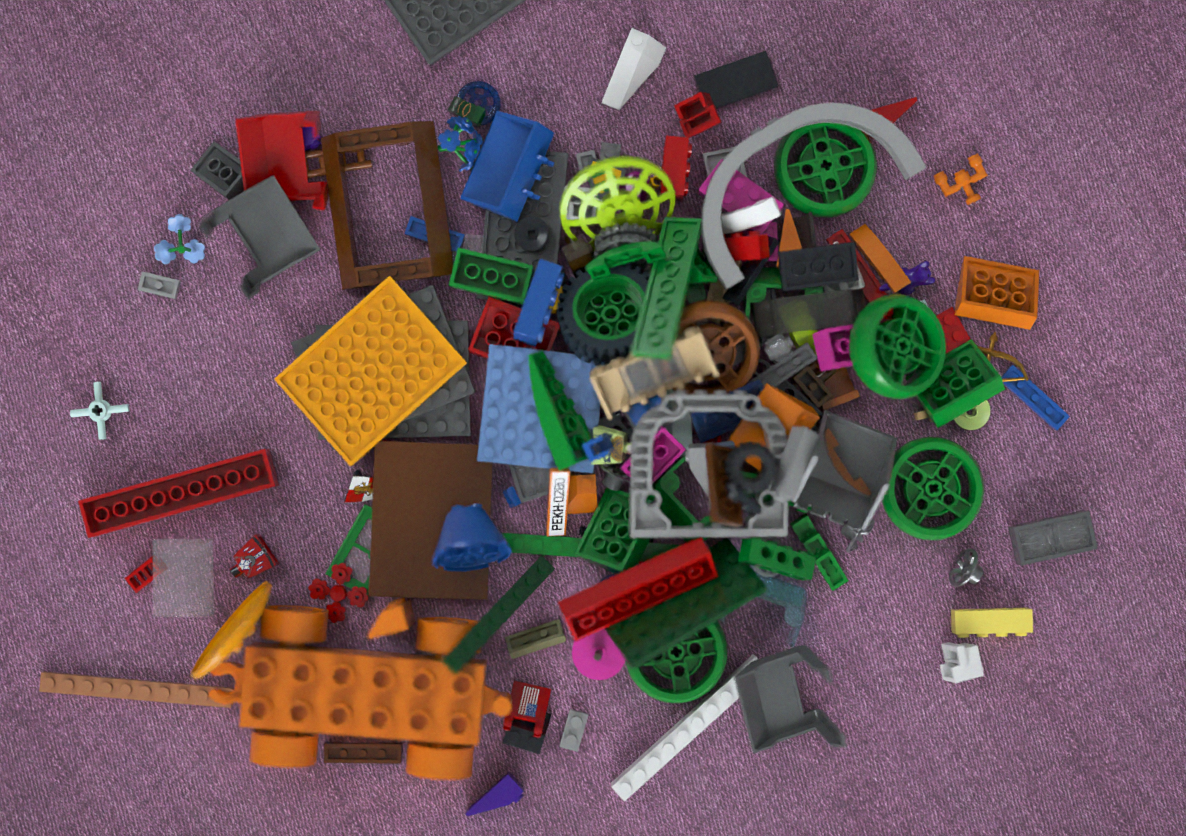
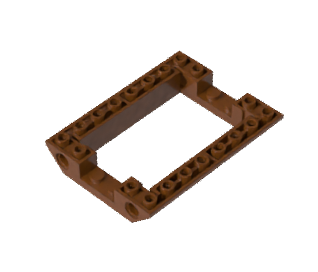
[321,121,454,290]

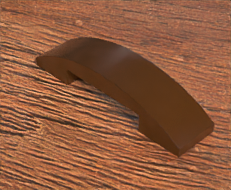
[823,428,872,496]

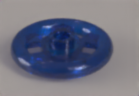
[457,81,501,126]

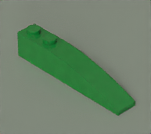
[528,350,592,471]

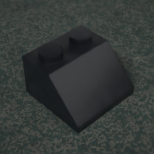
[503,712,551,755]

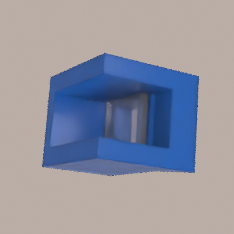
[582,432,615,463]

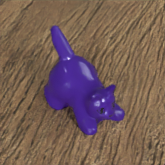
[879,261,935,295]

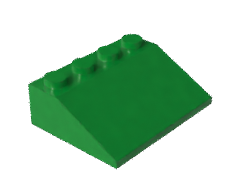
[905,339,1005,428]
[574,488,663,575]

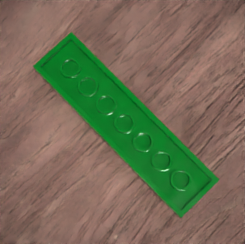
[631,217,701,359]

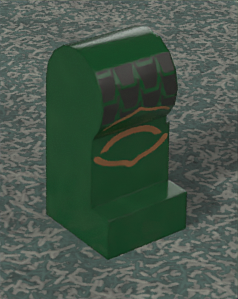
[448,96,486,128]

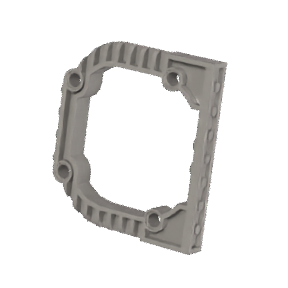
[629,390,788,537]

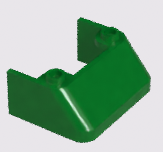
[743,267,824,328]
[646,456,725,543]

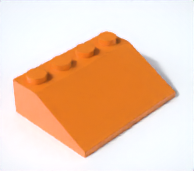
[955,256,1039,330]
[727,383,820,471]

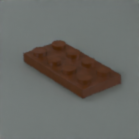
[705,443,743,527]

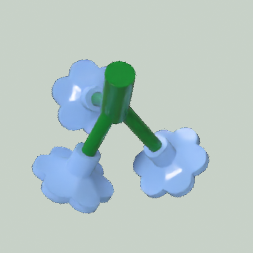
[154,214,205,264]

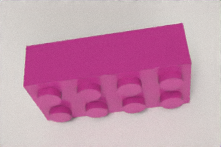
[698,159,784,234]
[812,319,888,372]

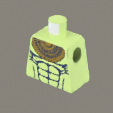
[591,425,631,465]

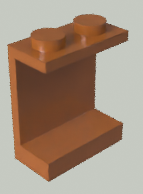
[809,359,860,411]

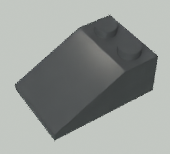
[190,141,244,200]

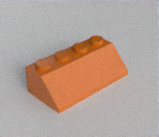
[368,597,416,639]

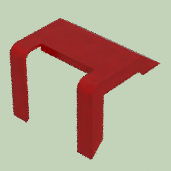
[235,111,329,211]

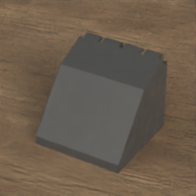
[792,410,897,532]

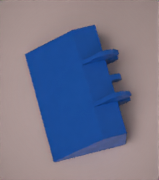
[460,111,554,221]

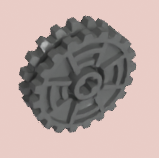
[594,223,657,270]

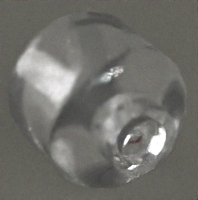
[764,333,794,362]

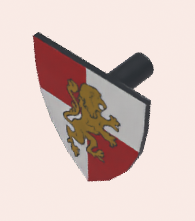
[344,470,373,502]

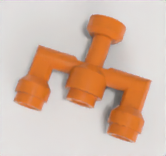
[933,153,988,206]

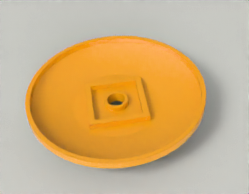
[191,581,272,678]

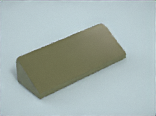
[505,619,566,659]

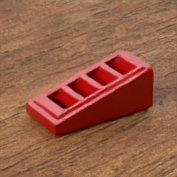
[124,554,169,593]

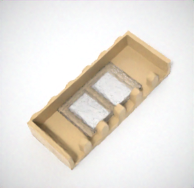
[590,327,718,420]

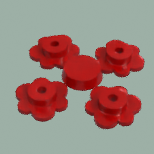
[308,563,369,623]

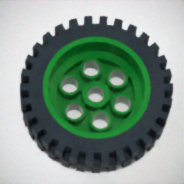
[557,263,650,366]

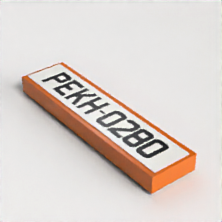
[546,468,570,537]

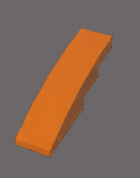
[849,224,911,294]

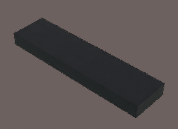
[722,236,779,306]

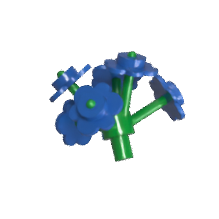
[438,116,483,172]

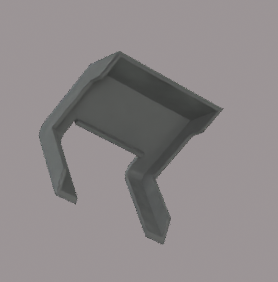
[198,175,320,300]
[734,645,847,754]

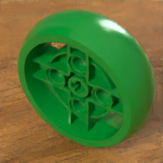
[773,123,877,218]
[849,294,946,399]
[881,436,984,541]
[625,620,728,703]

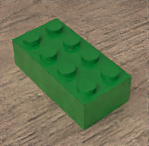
[449,248,535,305]

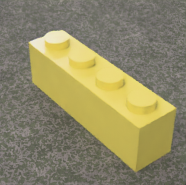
[951,608,1033,638]

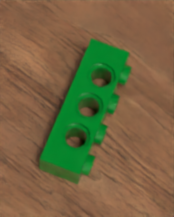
[738,537,816,581]

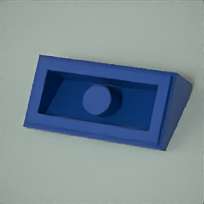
[626,395,669,427]

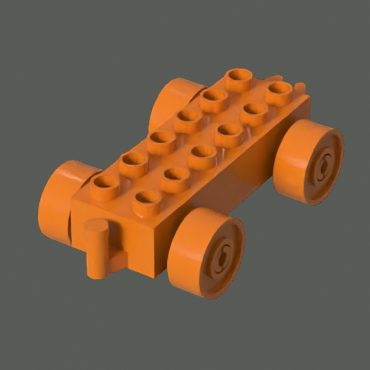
[208,605,512,780]

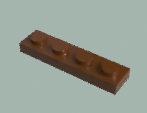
[324,742,402,764]

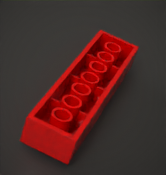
[557,537,718,642]

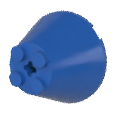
[433,504,511,572]

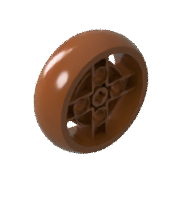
[656,300,760,394]

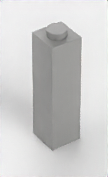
[769,427,819,502]

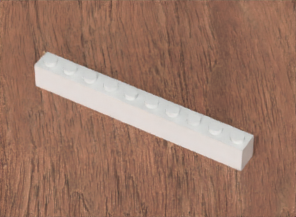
[611,654,758,801]

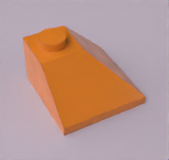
[567,474,597,514]

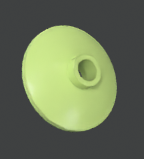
[954,400,990,430]

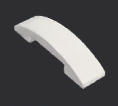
[721,197,781,234]

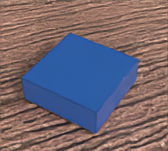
[502,486,521,508]

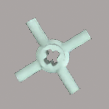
[70,382,130,440]

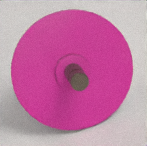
[572,629,625,680]

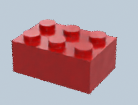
[660,136,692,201]

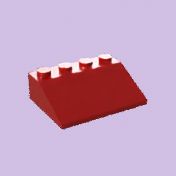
[468,297,560,360]

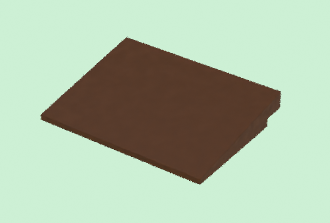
[369,441,492,600]

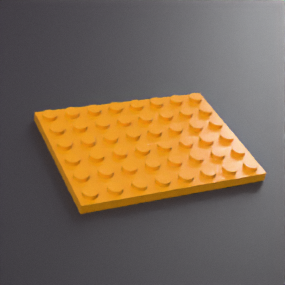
[274,276,467,466]

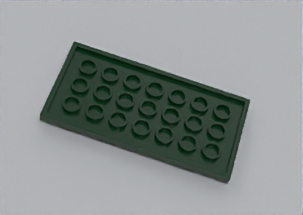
[604,538,768,670]

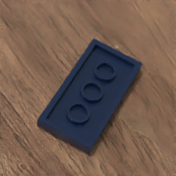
[688,379,764,443]

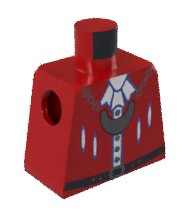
[230,534,280,578]

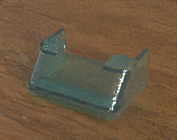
[719,571,807,647]

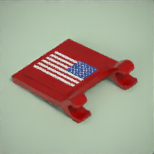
[503,681,551,738]

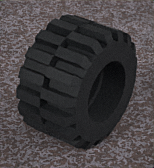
[725,441,778,493]

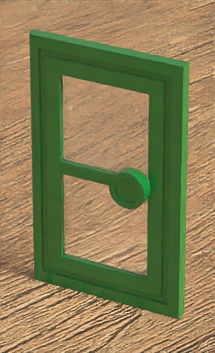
[325,504,372,596]

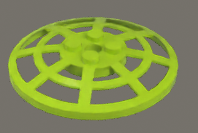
[559,156,675,252]

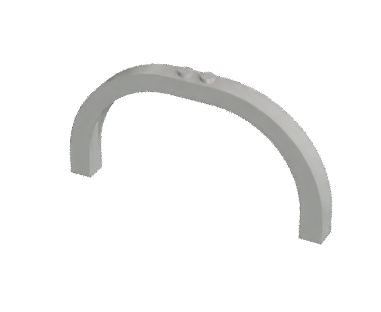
[701,103,927,290]

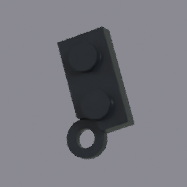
[724,481,763,516]

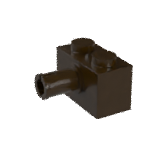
[562,234,595,279]
[790,366,837,408]

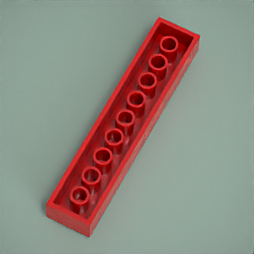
[78,449,280,538]

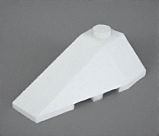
[602,28,666,110]

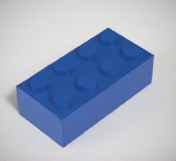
[514,259,564,347]

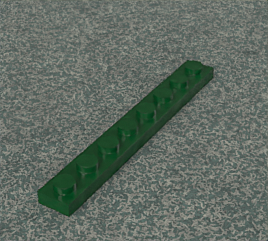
[441,555,555,675]

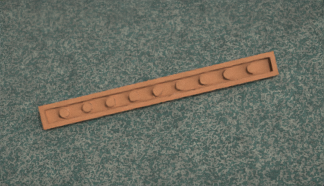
[39,671,234,708]

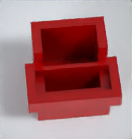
[674,92,722,139]

